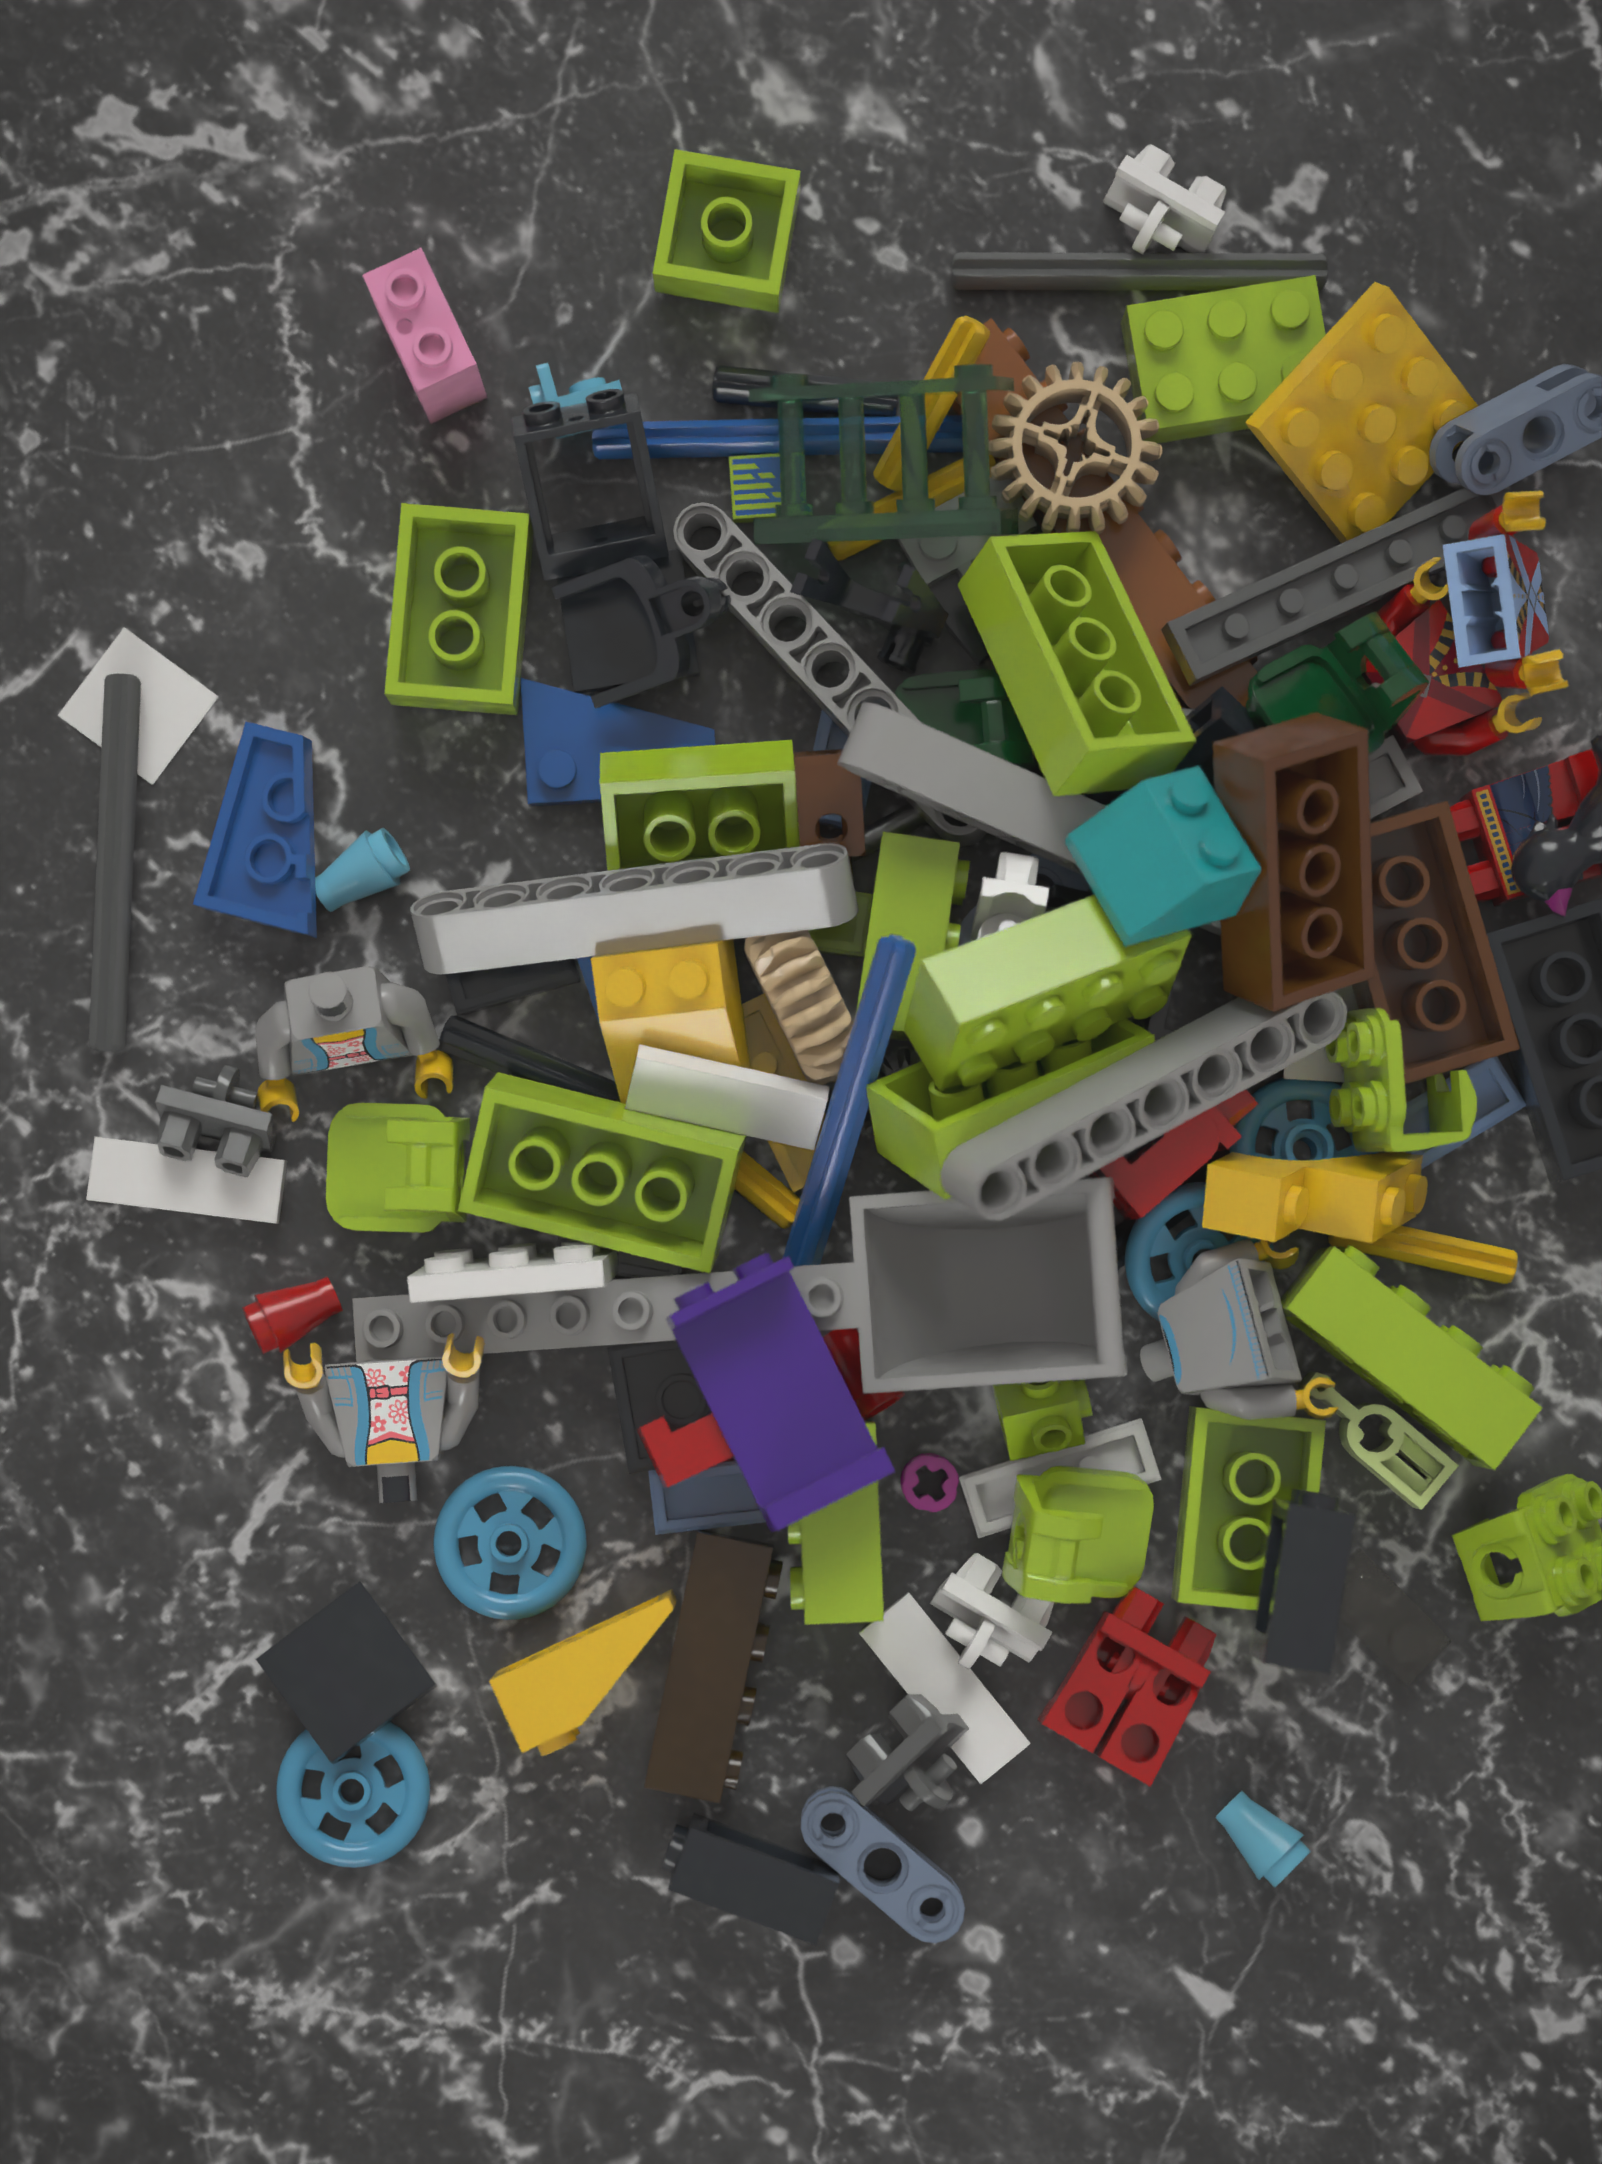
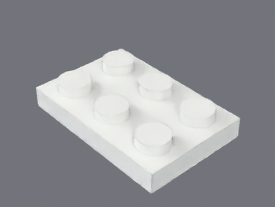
[408,1240,619,1303]

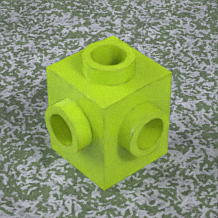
[992,1379,1092,1461]

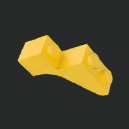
[1202,1152,1428,1244]

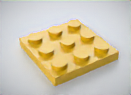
[1245,282,1478,543]

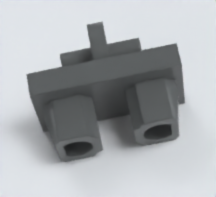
[155,1065,277,1177]
[846,1694,970,1811]

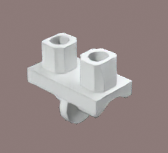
[1103,144,1226,254]
[970,852,1049,941]
[930,1553,1054,1670]

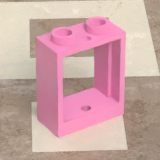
[363,248,487,424]

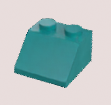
[1065,766,1261,946]

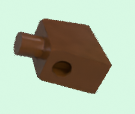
[794,749,866,884]

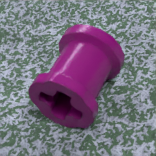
[900,1453,959,1512]

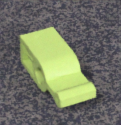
[1299,1372,1459,1510]

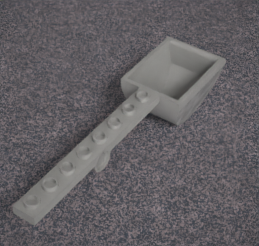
[352,1178,1128,1393]

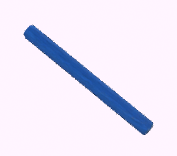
[592,415,968,459]
[782,934,916,1267]

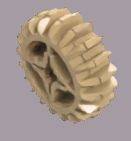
[987,361,1162,534]
[744,930,853,1085]

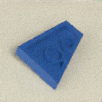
[521,678,715,807]
[193,721,317,938]

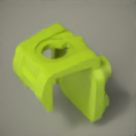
[1325,1008,1477,1152]
[326,1103,470,1233]
[1002,1466,1154,1603]
[1452,1474,1602,1621]

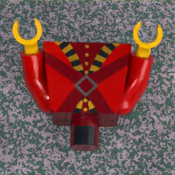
[1362,557,1542,756]

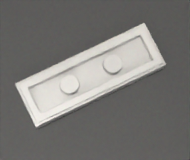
[625,1044,829,1150]
[86,1137,287,1224]
[959,1418,1161,1538]
[859,1592,1031,1784]

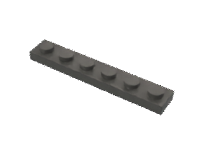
[1161,488,1521,686]

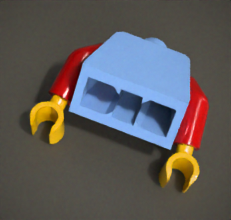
[1443,491,1568,695]

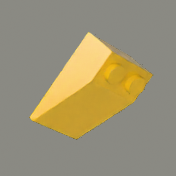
[591,939,750,1104]
[489,1589,677,1756]

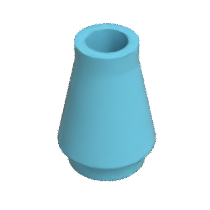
[315,828,410,912]
[1215,1791,1311,1887]

